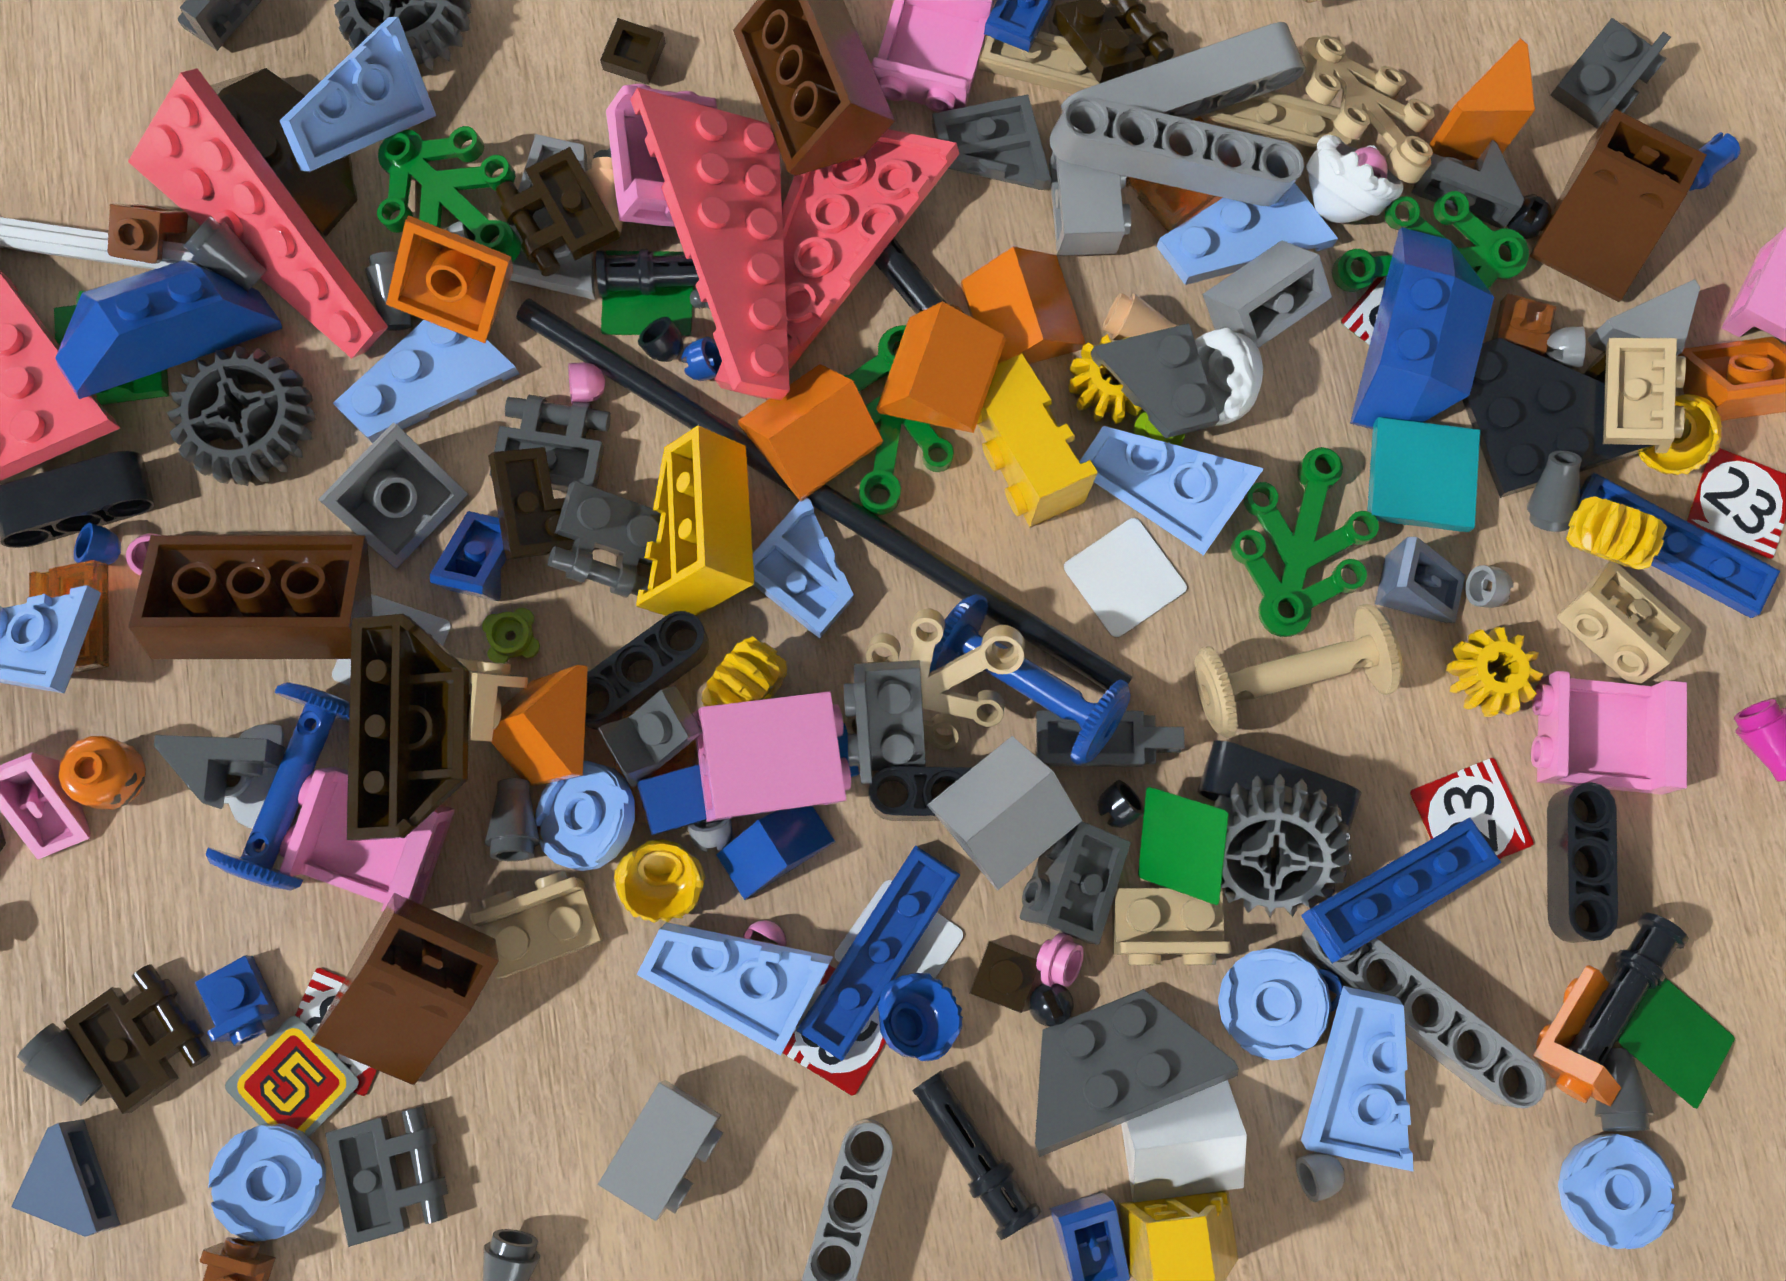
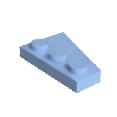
[280,17,436,171]
[1156,183,1338,285]
[333,320,519,443]
[1079,426,1264,555]
[0,585,101,694]
[637,922,833,1056]
[1301,986,1414,1172]

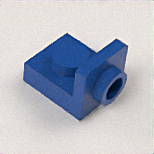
[195,955,280,1046]

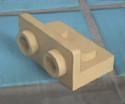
[1603,338,1686,453]
[1557,561,1692,685]
[457,658,528,742]
[470,871,603,979]
[1112,888,1231,965]

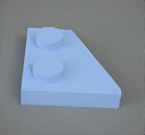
[753,498,854,639]

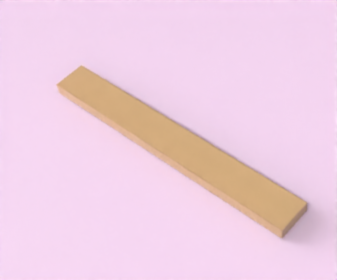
[977,31,1364,156]

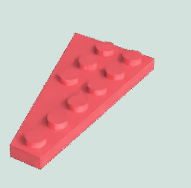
[128,68,388,359]
[630,87,790,400]
[715,129,960,400]
[0,270,121,481]

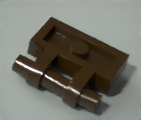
[1052,0,1174,84]
[496,147,620,276]
[63,964,211,1114]

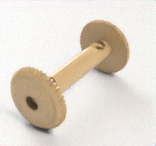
[1194,604,1403,738]

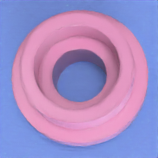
[1036,933,1084,987]

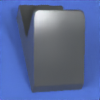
[1411,140,1524,229]
[598,685,702,788]
[154,735,285,809]

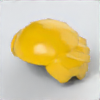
[1638,394,1722,475]
[614,839,706,923]

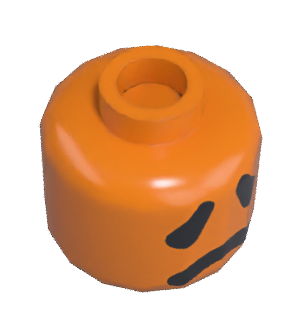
[58,736,146,809]

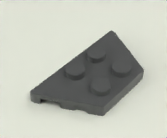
[1035,989,1239,1157]

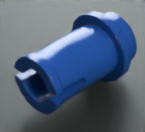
[1689,132,1741,191]

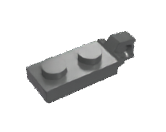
[1036,710,1185,767]

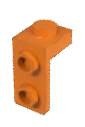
[1533,965,1621,1107]

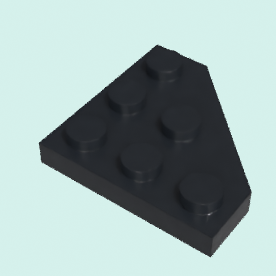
[1462,338,1654,498]

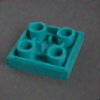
[1367,417,1480,533]

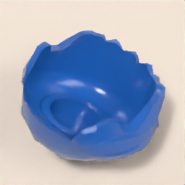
[878,973,963,1061]

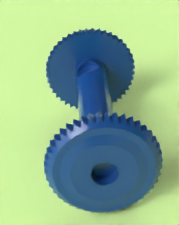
[930,594,1131,765]
[205,682,350,891]

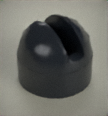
[1507,194,1552,239]
[638,317,683,362]
[1097,780,1144,828]
[1028,984,1074,1027]

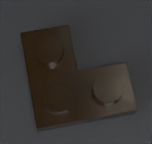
[488,447,596,560]

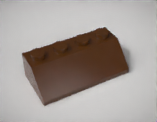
[733,0,895,176]
[128,535,373,659]

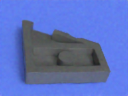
[932,94,1051,190]
[1091,323,1220,438]

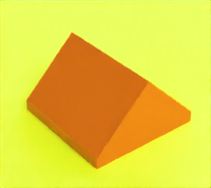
[1429,38,1535,160]
[386,216,513,343]
[961,246,1086,364]
[876,301,1006,433]
[1678,336,1786,421]
[738,364,883,502]
[491,665,588,786]

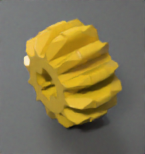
[1068,334,1142,424]
[1566,496,1667,570]
[1445,627,1543,717]
[701,636,788,707]

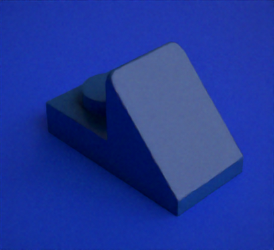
[430,511,506,602]

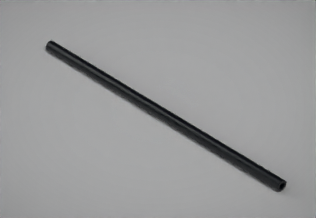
[516,298,1133,691]

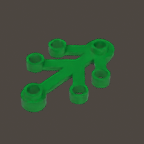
[377,126,521,262]
[1332,191,1529,292]
[843,325,954,515]
[1231,447,1379,637]

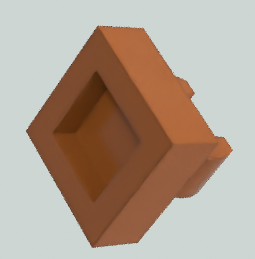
[1492,293,1557,356]

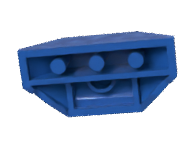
[1350,227,1494,430]
[55,260,282,399]

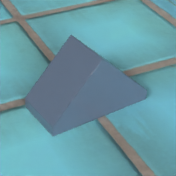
[1375,537,1465,623]
[11,1119,121,1237]

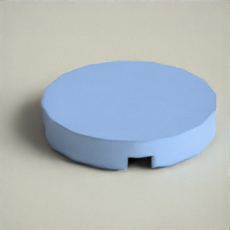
[536,761,635,871]
[1218,948,1332,1060]
[208,1124,326,1241]
[1558,1133,1675,1249]

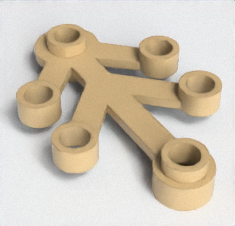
[1301,35,1435,183]
[843,608,1025,750]

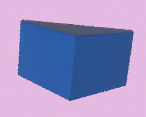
[716,806,835,900]
[1049,1192,1130,1281]

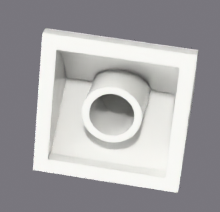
[1121,1080,1247,1202]

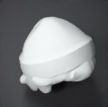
[1306,135,1403,223]
[1195,328,1263,426]

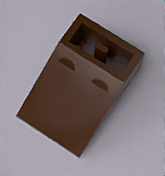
[1529,109,1706,302]
[311,893,499,1085]

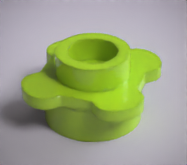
[482,608,540,663]

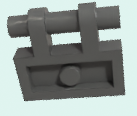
[489,394,611,492]
[548,481,661,598]
[325,1106,448,1247]

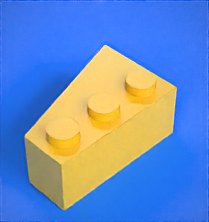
[977,353,1098,528]
[636,425,754,616]
[1119,1190,1238,1281]

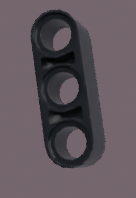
[0,451,155,548]
[585,611,709,730]
[1197,740,1362,833]
[868,766,973,821]
[1547,782,1618,943]

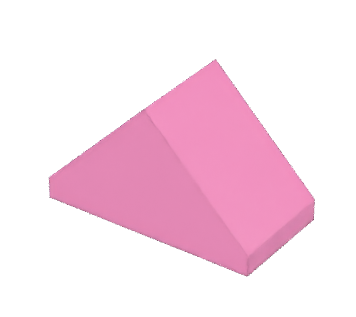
[0,752,91,860]

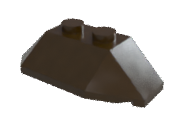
[210,68,358,237]
[347,614,469,841]

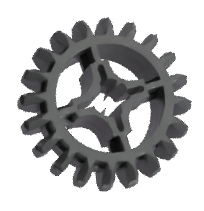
[334,0,471,71]
[167,345,316,486]
[1215,774,1352,918]

